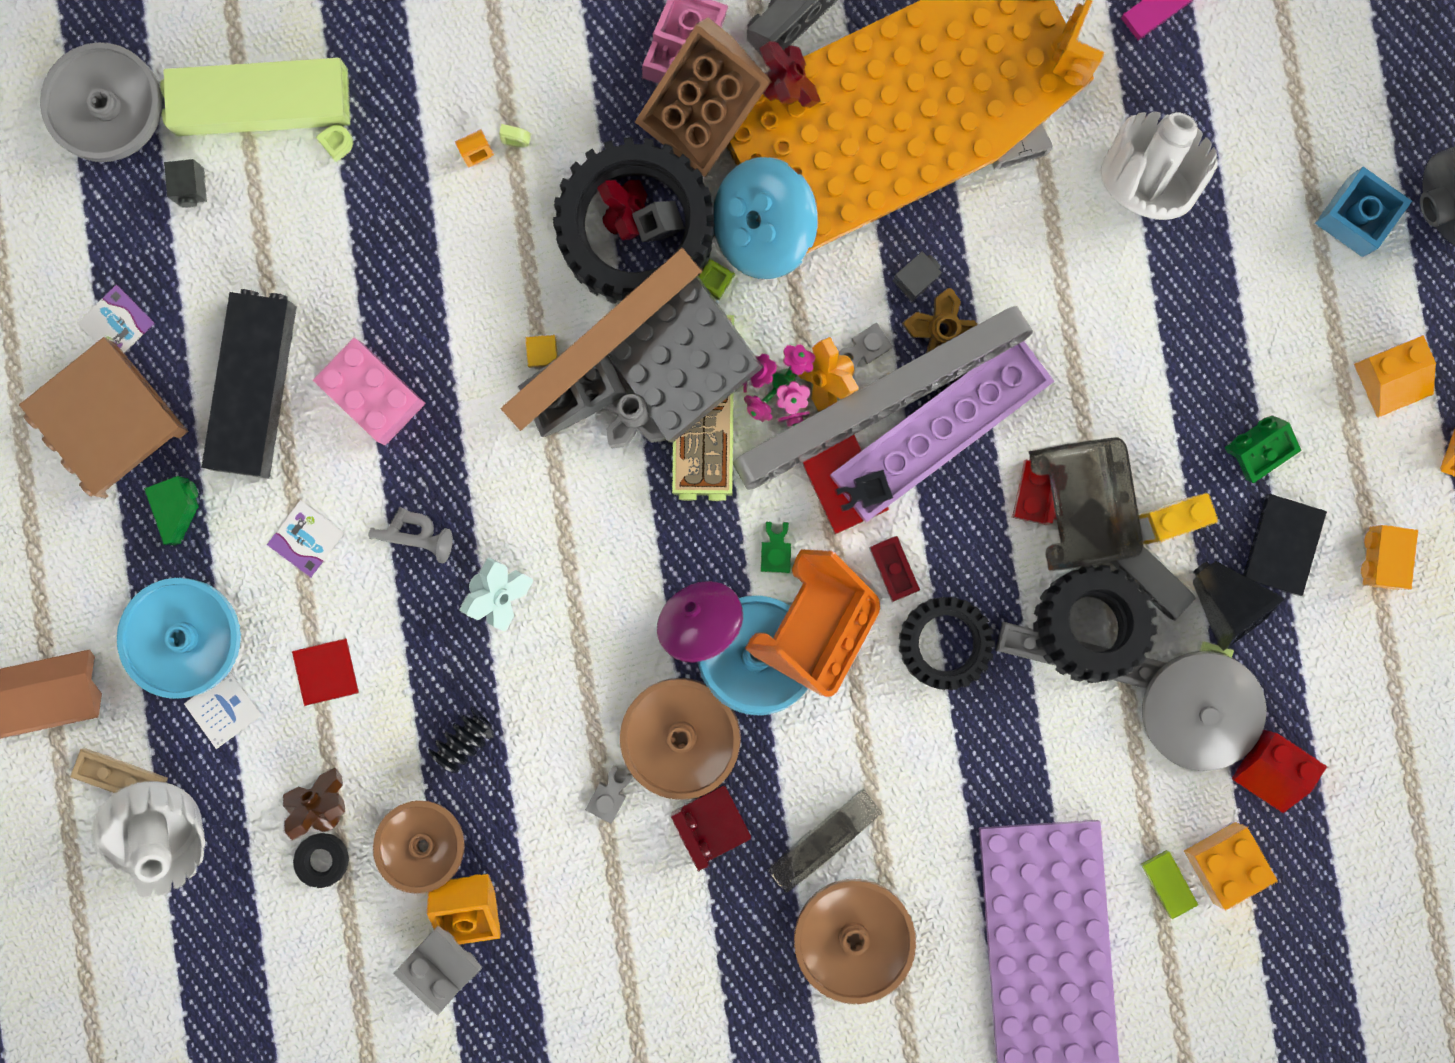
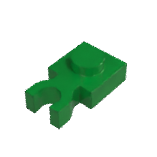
[760,521,791,573]

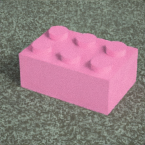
[313,337,426,446]

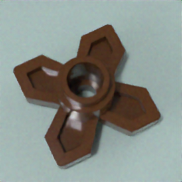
[283,768,345,840]

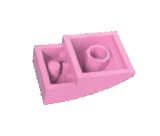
[642,0,728,84]

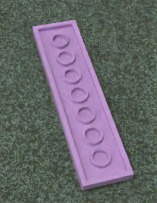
[830,341,1055,523]

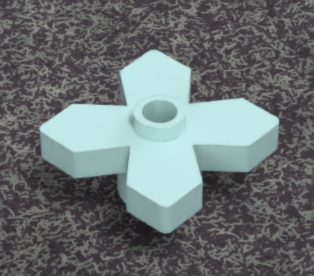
[460,558,533,631]

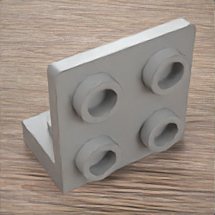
[394,926,482,1016]

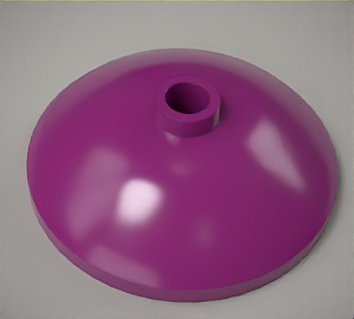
[657,581,743,662]

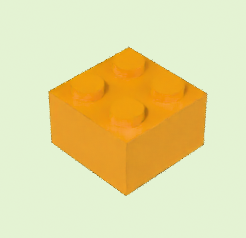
[1184,822,1278,911]

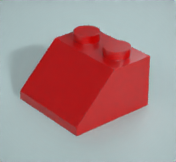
[1232,730,1328,813]

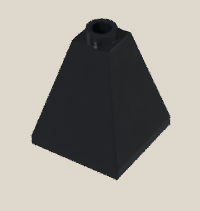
[1192,561,1284,651]

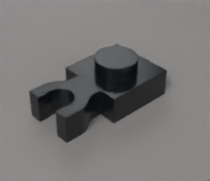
[835,470,893,512]

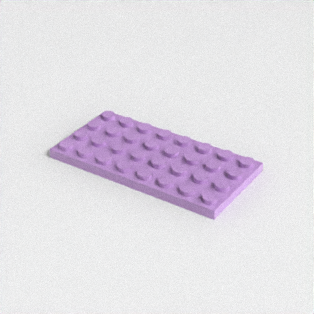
[979,820,1119,1063]

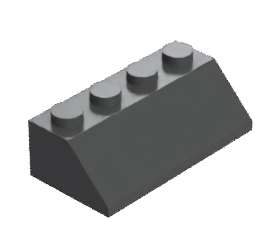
[747,0,838,54]

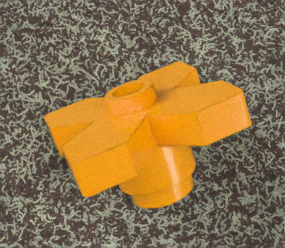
[798,337,858,412]

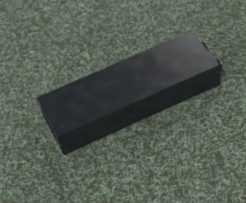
[201,289,297,479]

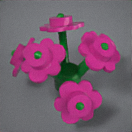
[743,344,815,426]

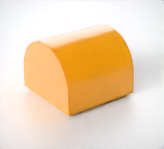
[455,129,494,167]

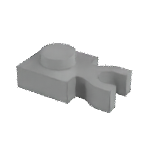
[839,322,893,368]
[585,765,633,824]

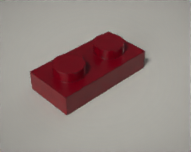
[869,536,920,602]

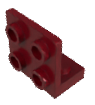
[670,785,751,872]

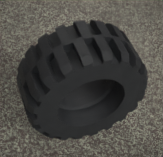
[1033,565,1158,683]

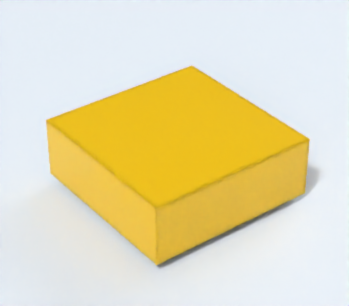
[526,335,558,368]

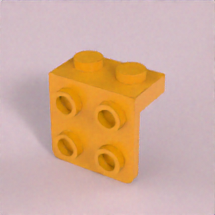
[1052,0,1105,86]

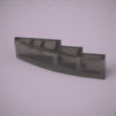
[767,789,882,893]

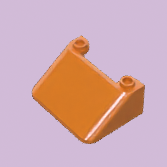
[745,549,880,697]

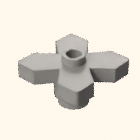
[605,394,667,448]

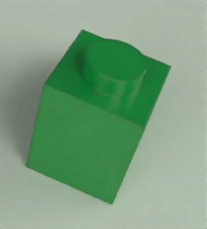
[144,476,199,546]

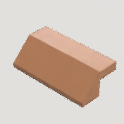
[0,649,102,739]

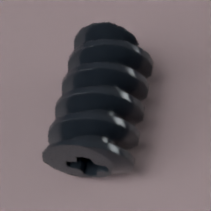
[428,706,494,774]

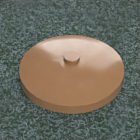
[620,678,741,800]
[794,879,916,1004]

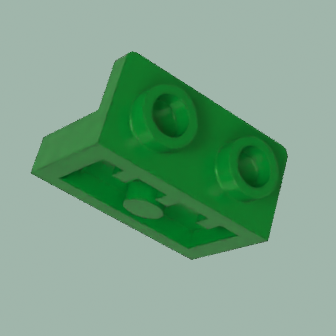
[1225,415,1302,483]

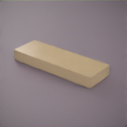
[70,748,168,793]

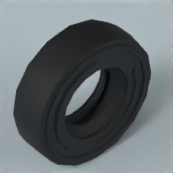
[293,833,349,888]

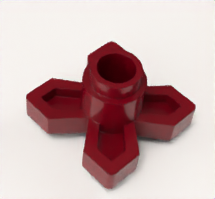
[759,41,821,108]
[597,180,647,240]

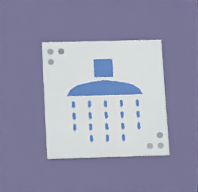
[184,672,262,749]

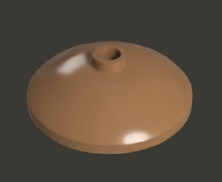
[373,800,465,893]

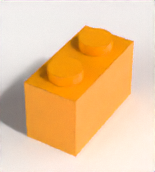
[1361,525,1418,590]

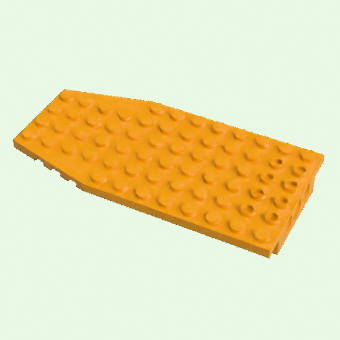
[727,0,1094,254]

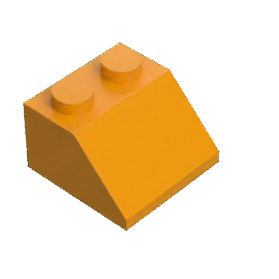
[1354,335,1436,417]
[427,874,501,945]

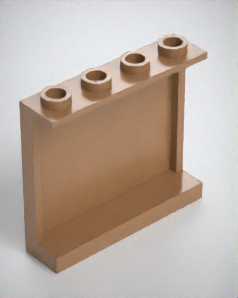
[19,337,189,499]

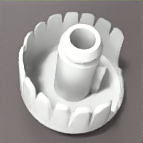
[1101,112,1218,220]
[92,781,205,898]

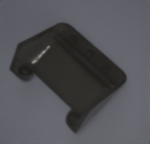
[1029,437,1143,571]

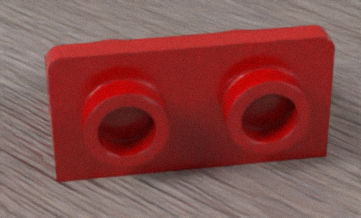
[1012,459,1067,525]

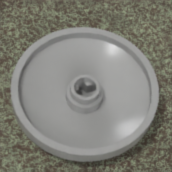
[40,43,162,162]
[1142,651,1266,771]

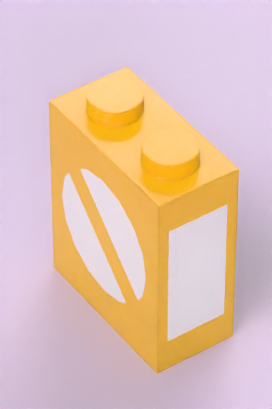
[1130,493,1219,545]

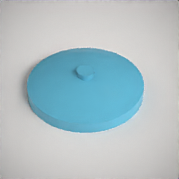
[117,578,241,698]
[698,596,808,715]

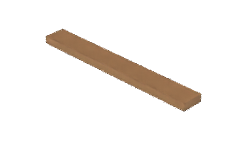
[500,248,702,431]

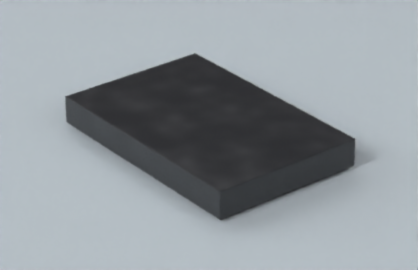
[1243,494,1327,596]

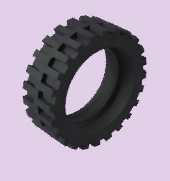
[553,137,714,304]

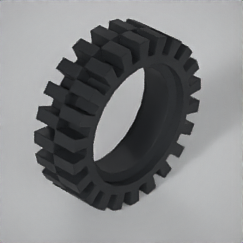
[899,597,995,690]

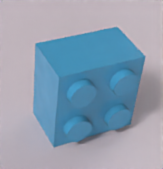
[1315,166,1412,257]

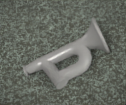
[368,507,453,563]

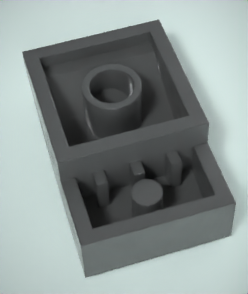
[518,355,627,437]

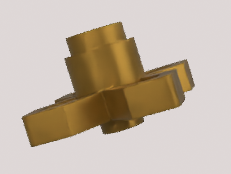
[902,288,978,353]

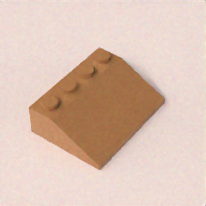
[635,18,771,177]

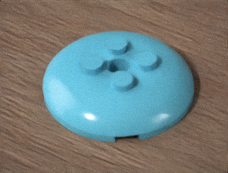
[713,157,818,279]

